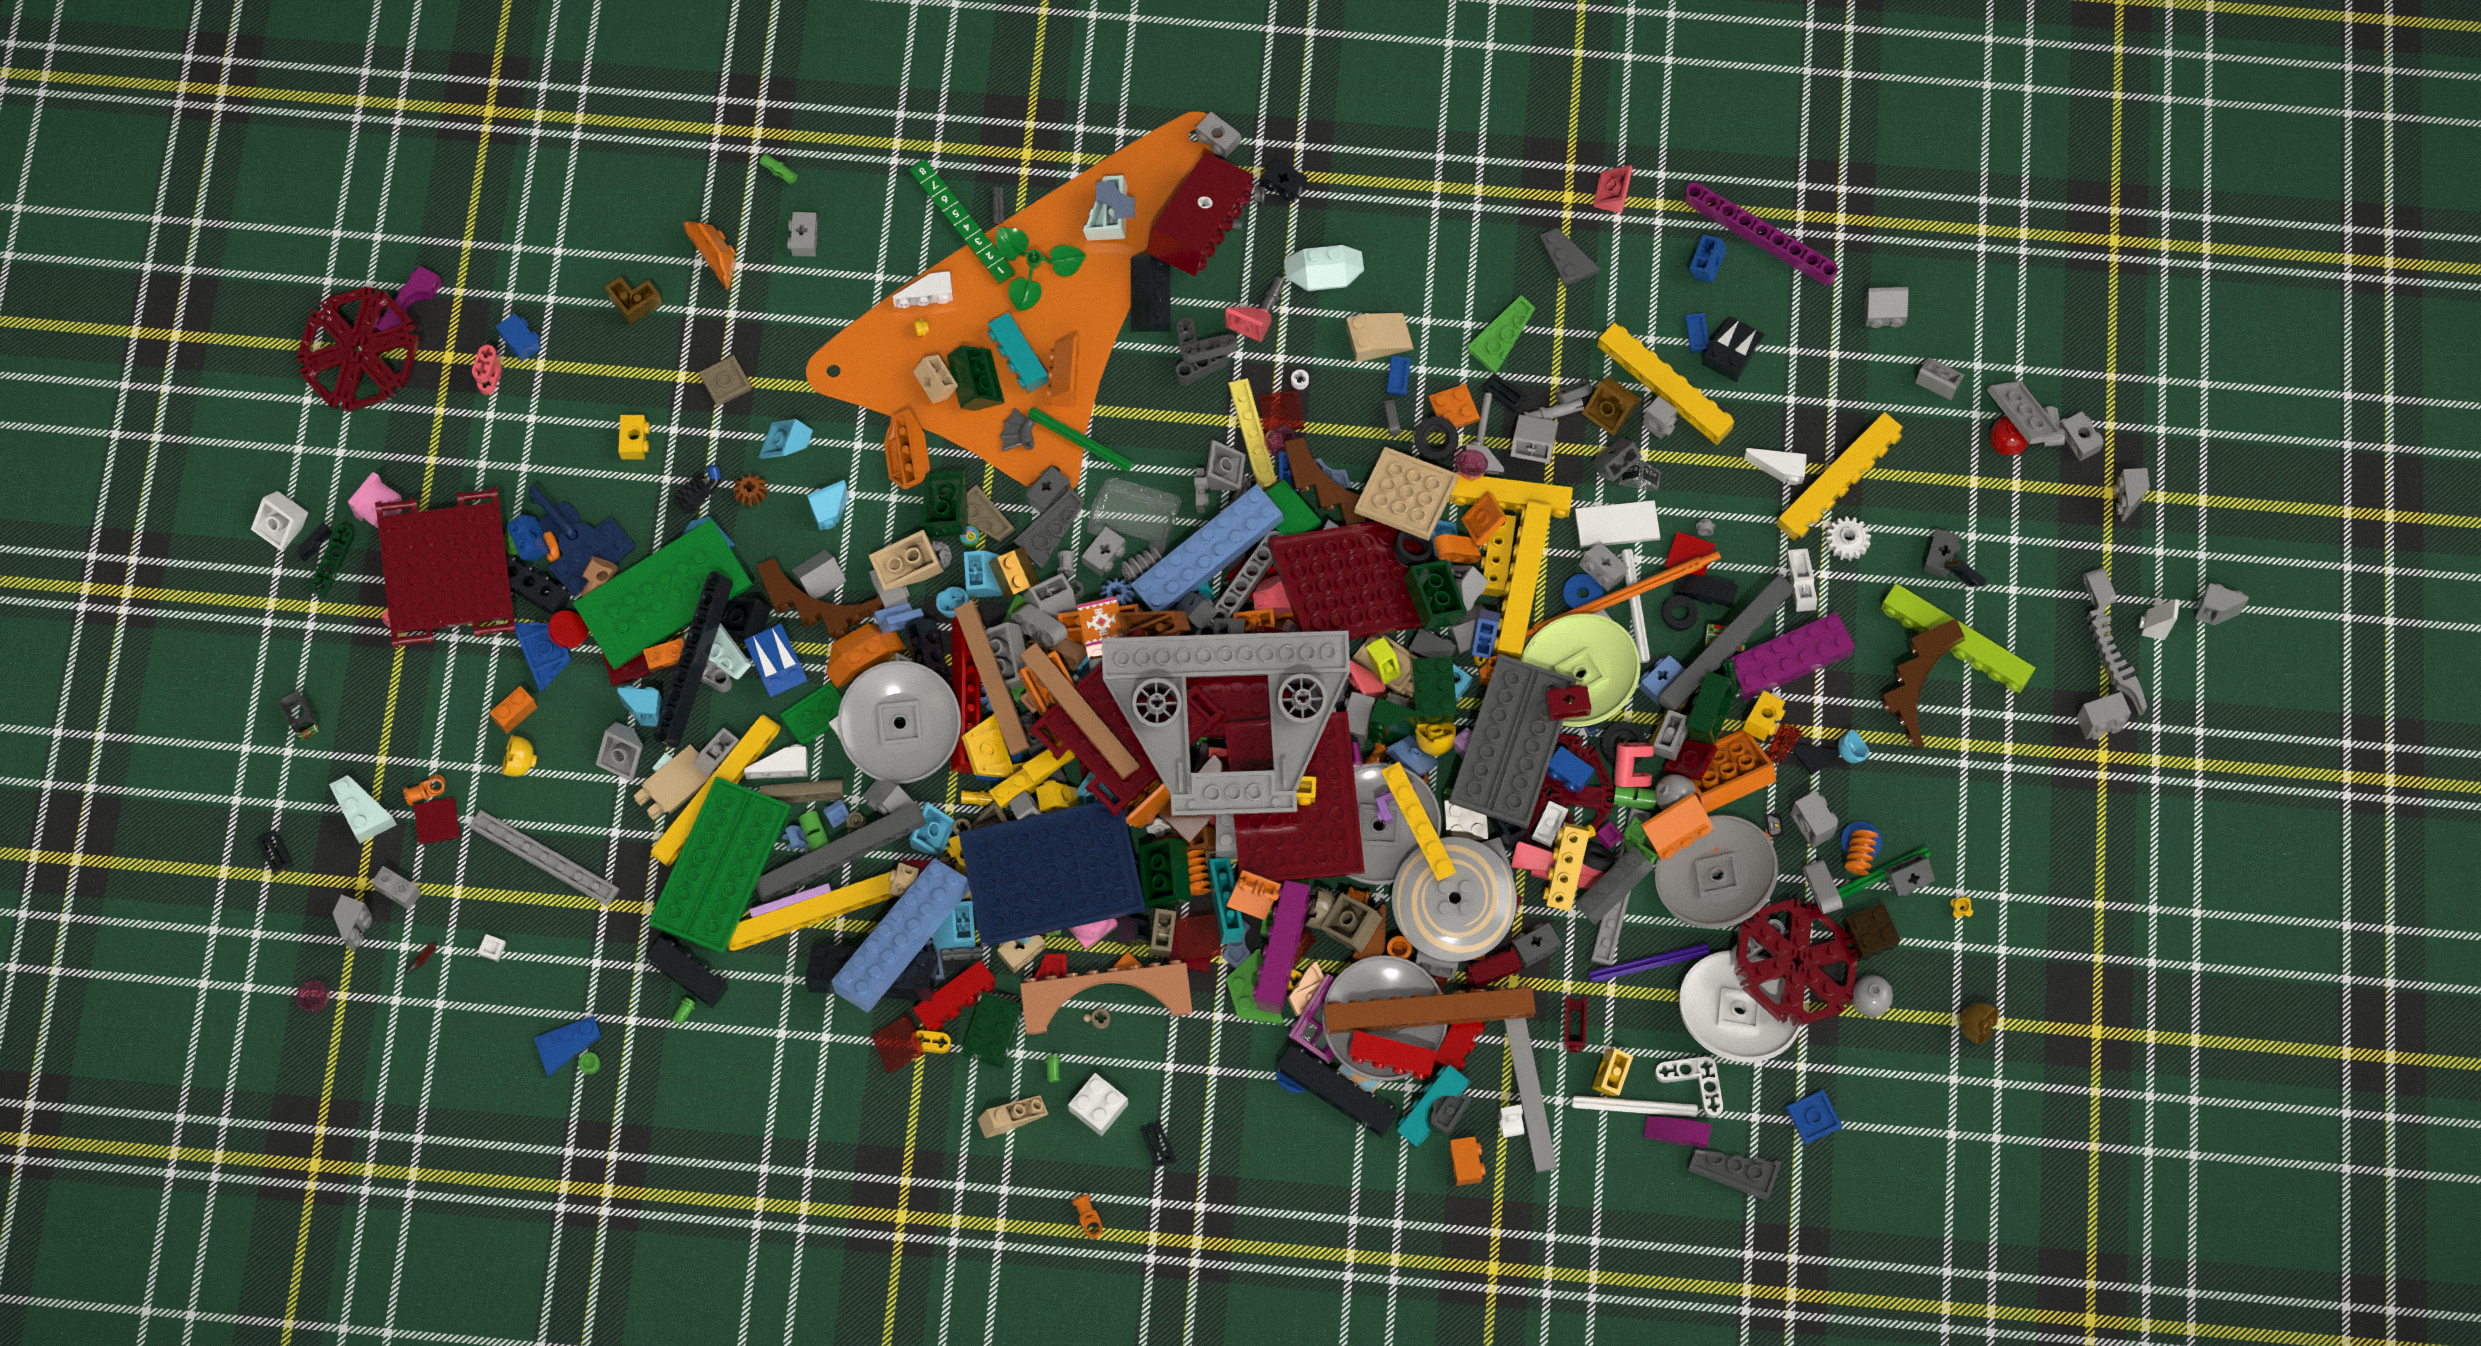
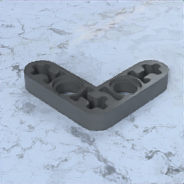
[1176,317,1238,363]

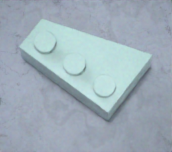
[1083,175,1127,241]
[329,775,397,843]

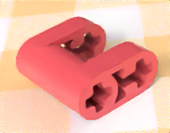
[472,345,502,395]
[1614,742,1654,787]

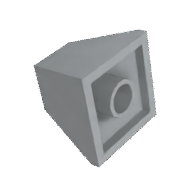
[596,722,643,781]

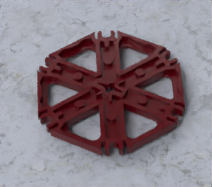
[297,287,420,412]
[1515,734,1615,852]
[1734,899,1858,1027]

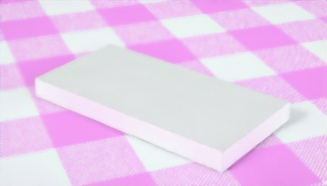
[1575,500,1660,548]

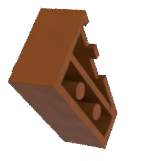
[1117,611,1191,637]

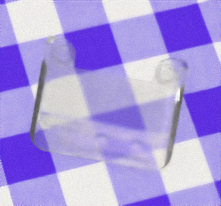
[1087,478,1182,554]

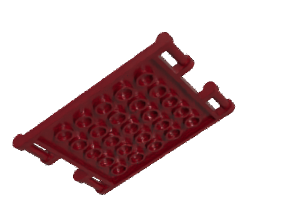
[375,487,516,648]
[1028,628,1227,817]

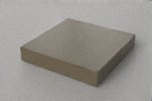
[698,355,752,407]

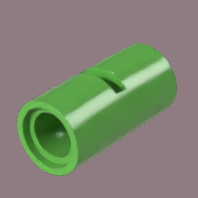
[1613,786,1656,811]
[798,811,830,852]

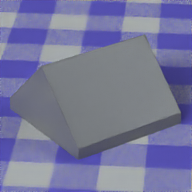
[1916,357,1965,400]
[1206,440,1246,491]
[791,549,847,600]
[1447,603,1497,654]

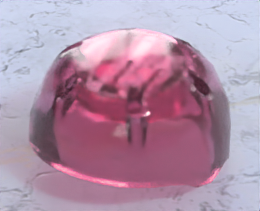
[1264,426,1296,457]
[1455,450,1488,481]
[296,980,330,1014]

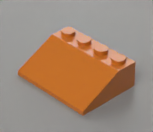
[1690,729,1776,813]

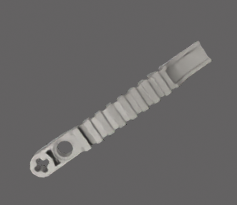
[2083,568,2147,715]

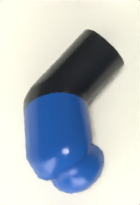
[706,465,722,495]

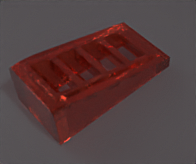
[1767,724,1803,765]

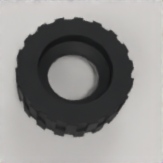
[1414,416,1459,462]
[1600,721,1647,766]

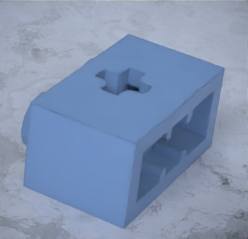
[1640,655,1685,705]

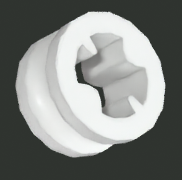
[1291,370,1309,390]

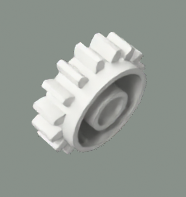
[1826,516,1871,561]

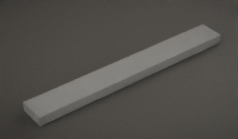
[1591,808,1651,966]
[469,810,619,907]
[1504,1018,1557,1173]

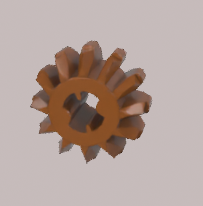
[733,473,768,508]

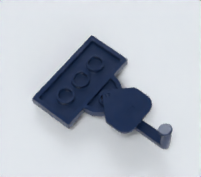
[529,486,636,599]

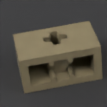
[1148,909,1176,957]

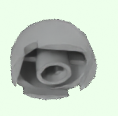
[1655,774,1696,811]
[1851,975,1893,1018]

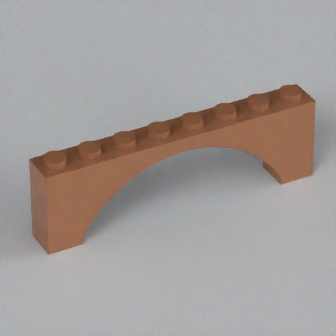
[1020,960,1193,1035]

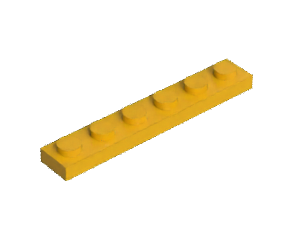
[1381,762,1456,882]

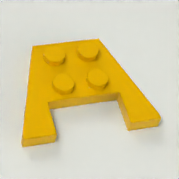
[962,714,1028,778]

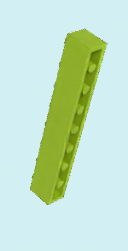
[1881,583,2035,693]

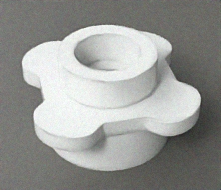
[1147,818,1171,838]

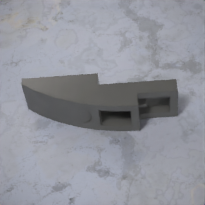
[1019,712,1066,784]

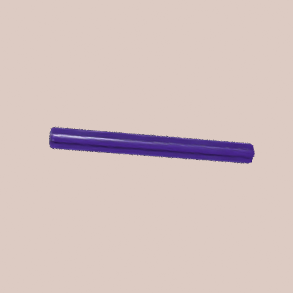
[1588,943,1709,983]

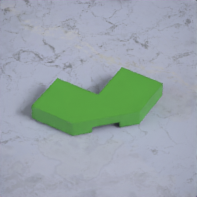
[1623,817,1658,865]

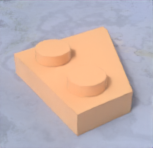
[1287,961,1326,1016]

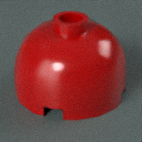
[1989,416,2028,456]

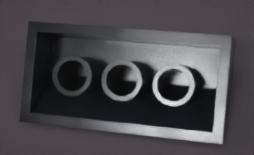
[1131,252,1171,332]

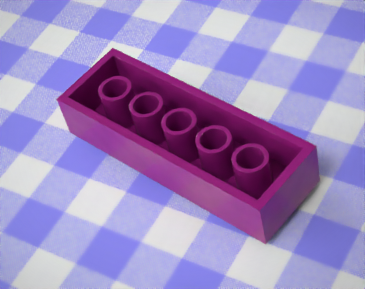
[1729,612,1855,702]
[1253,880,1310,1015]

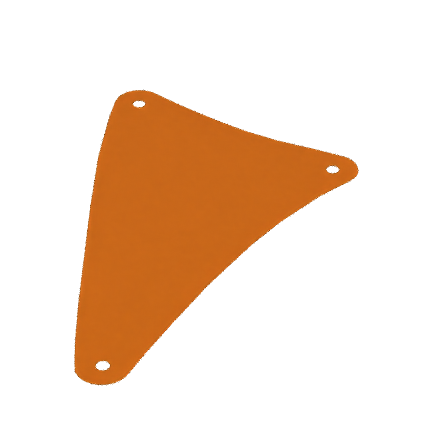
[806,112,1221,494]

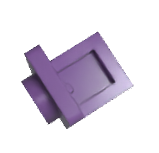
[1375,783,1415,826]

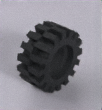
[673,477,711,514]

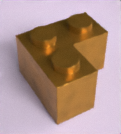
[605,276,662,325]

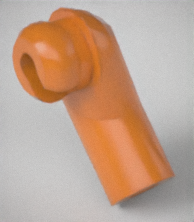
[543,531,561,562]

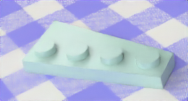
[682,623,751,679]

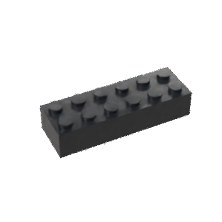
[805,944,938,1001]

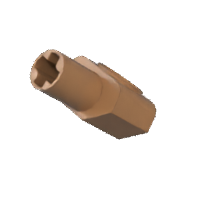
[581,556,618,597]

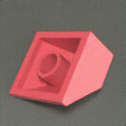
[1225,307,1271,342]
[1253,575,1292,616]
[1347,660,1386,702]

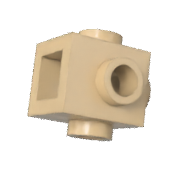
[888,863,919,897]

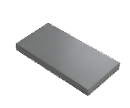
[1987,381,2063,444]

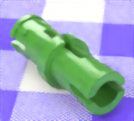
[759,153,798,185]

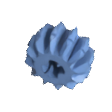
[1100,577,1134,606]

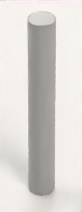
[1476,393,1492,444]

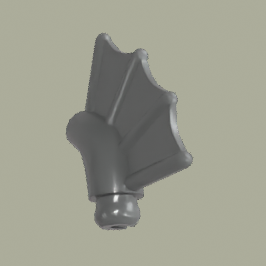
[1000,408,1035,452]

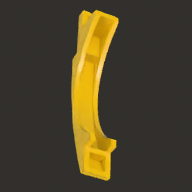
[989,742,1075,809]

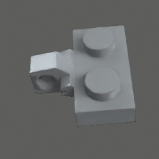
[1194,468,1209,513]

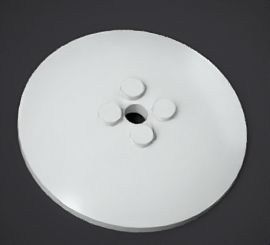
[1679,951,1804,1062]

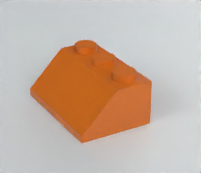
[1047,336,1079,407]
[1124,776,1171,828]
[1641,792,1714,861]

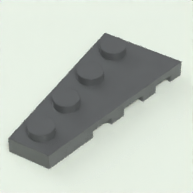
[1013,489,1085,571]
[1688,1150,1782,1201]

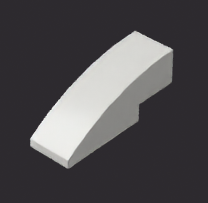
[1787,548,1817,612]

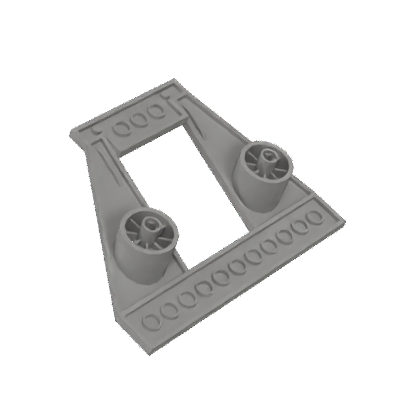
[1101,631,1350,816]

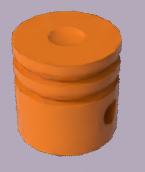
[1386,936,1412,961]

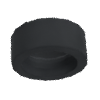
[1393,531,1433,567]

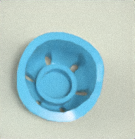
[936,587,970,618]
[1838,730,1869,763]

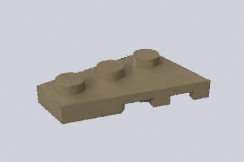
[967,485,1015,542]

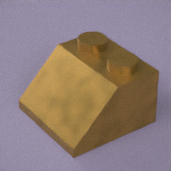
[1582,377,1641,436]
[989,547,1040,598]

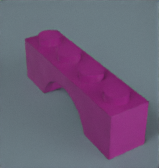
[376,265,442,332]

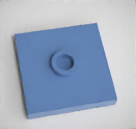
[1386,735,1439,777]

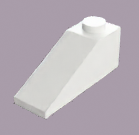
[1744,448,1806,485]
[2139,599,2180,640]
[744,745,808,779]

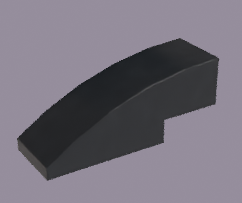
[1673,574,1739,609]

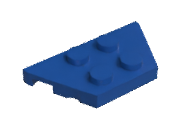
[514,621,571,692]

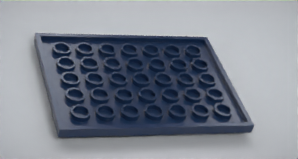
[959,798,1146,948]

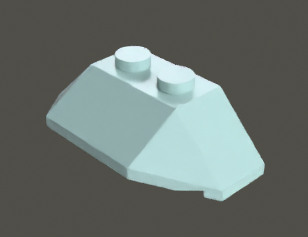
[1284,245,1364,291]

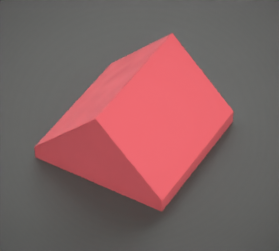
[1593,165,1633,213]

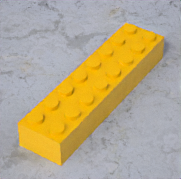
[1493,501,1552,661]

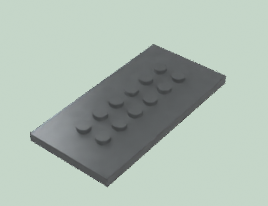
[1449,654,1577,829]

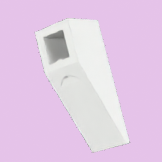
[893,271,953,308]

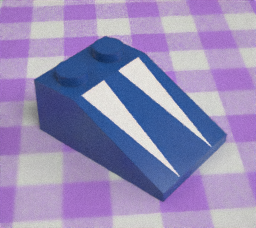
[744,623,808,697]

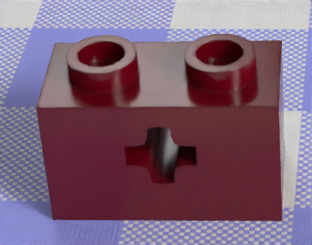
[1545,685,1592,721]

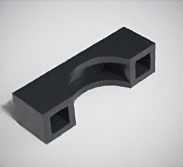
[1117,860,1151,947]

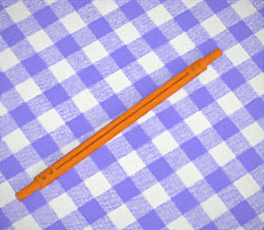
[1525,551,1721,640]

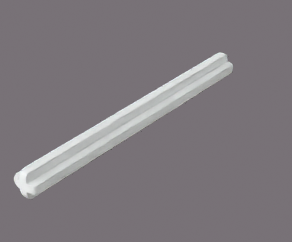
[1621,549,1650,663]
[1572,1096,1698,1117]

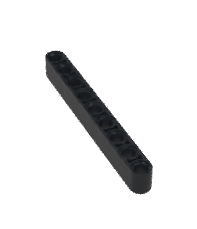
[654,571,733,748]

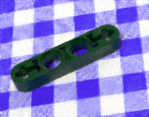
[310,524,354,597]

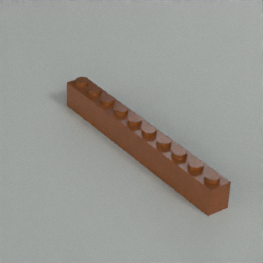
[1323,986,1536,1035]

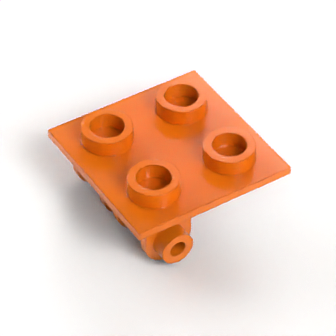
[1226,870,1281,920]

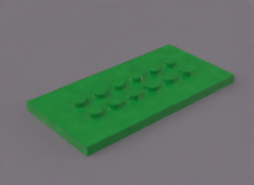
[573,519,753,670]
[648,776,792,955]

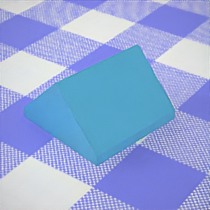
[909,802,955,858]

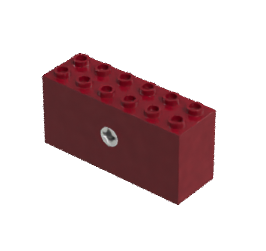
[1147,151,1254,277]

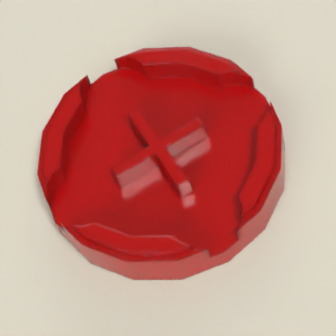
[547,610,588,649]

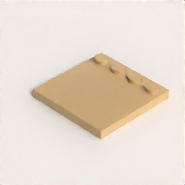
[1354,447,1459,541]

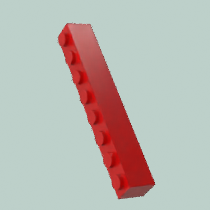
[950,613,981,774]

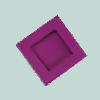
[1595,821,1623,850]

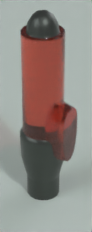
[405,943,437,975]

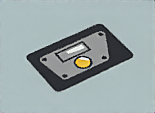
[1765,813,1784,838]

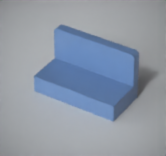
[874,603,924,634]

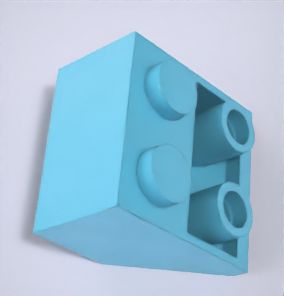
[964,551,1003,598]
[617,686,664,727]
[933,901,975,951]

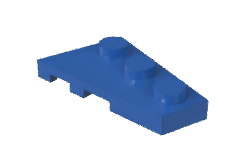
[534,1016,601,1078]

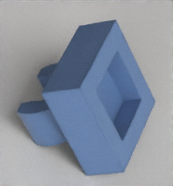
[823,800,849,828]
[782,825,808,850]

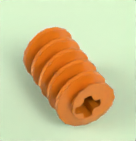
[1845,829,1878,875]
[1187,849,1211,895]

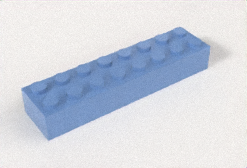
[1131,484,1284,611]
[832,858,970,1013]

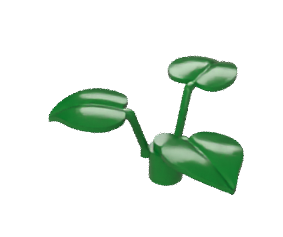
[996,227,1086,311]

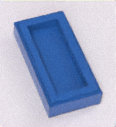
[1684,313,1710,353]
[1386,355,1411,396]

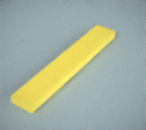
[1229,378,1278,490]

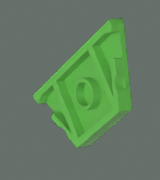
[1226,949,1284,1026]

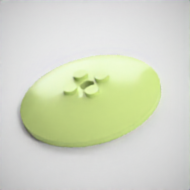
[1521,614,1641,727]

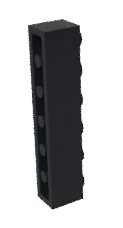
[1276,1045,1397,1138]

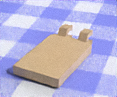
[1351,634,1418,699]
[634,744,715,821]

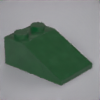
[921,470,968,537]

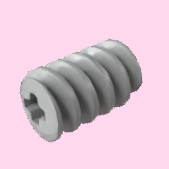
[1121,547,1163,584]

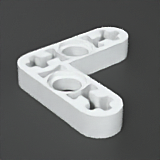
[1655,1057,1723,1118]

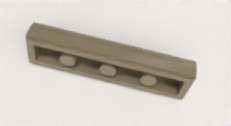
[760,779,844,804]

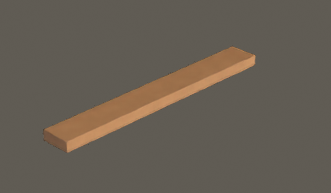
[954,600,1031,756]
[1020,643,1139,780]

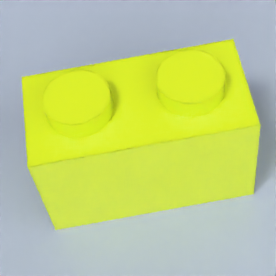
[1366,637,1401,685]

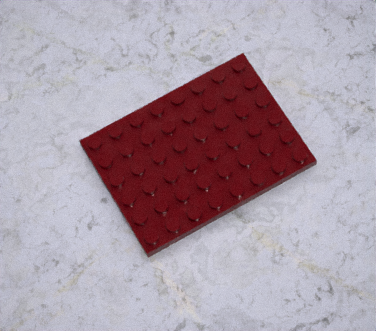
[1267,521,1434,640]
[1224,711,1365,882]

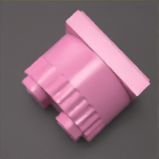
[348,472,402,528]
[1068,918,1117,950]

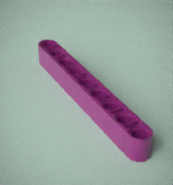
[1684,183,1838,285]

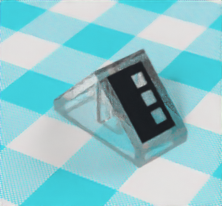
[1619,461,1661,491]

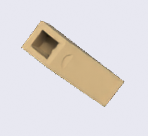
[977,1095,1048,1138]

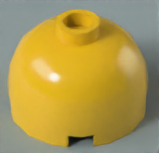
[1415,723,1456,756]
[502,735,537,777]

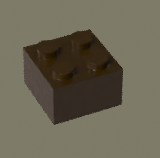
[1843,903,1901,961]

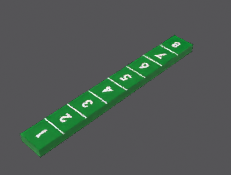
[909,159,1015,285]

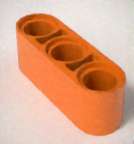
[1433,534,1482,564]

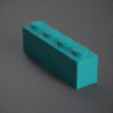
[987,312,1049,393]
[1207,857,1244,944]

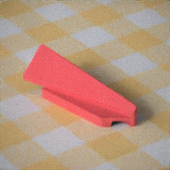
[1511,842,1608,891]

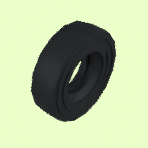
[1661,595,1698,631]
[1582,844,1615,871]

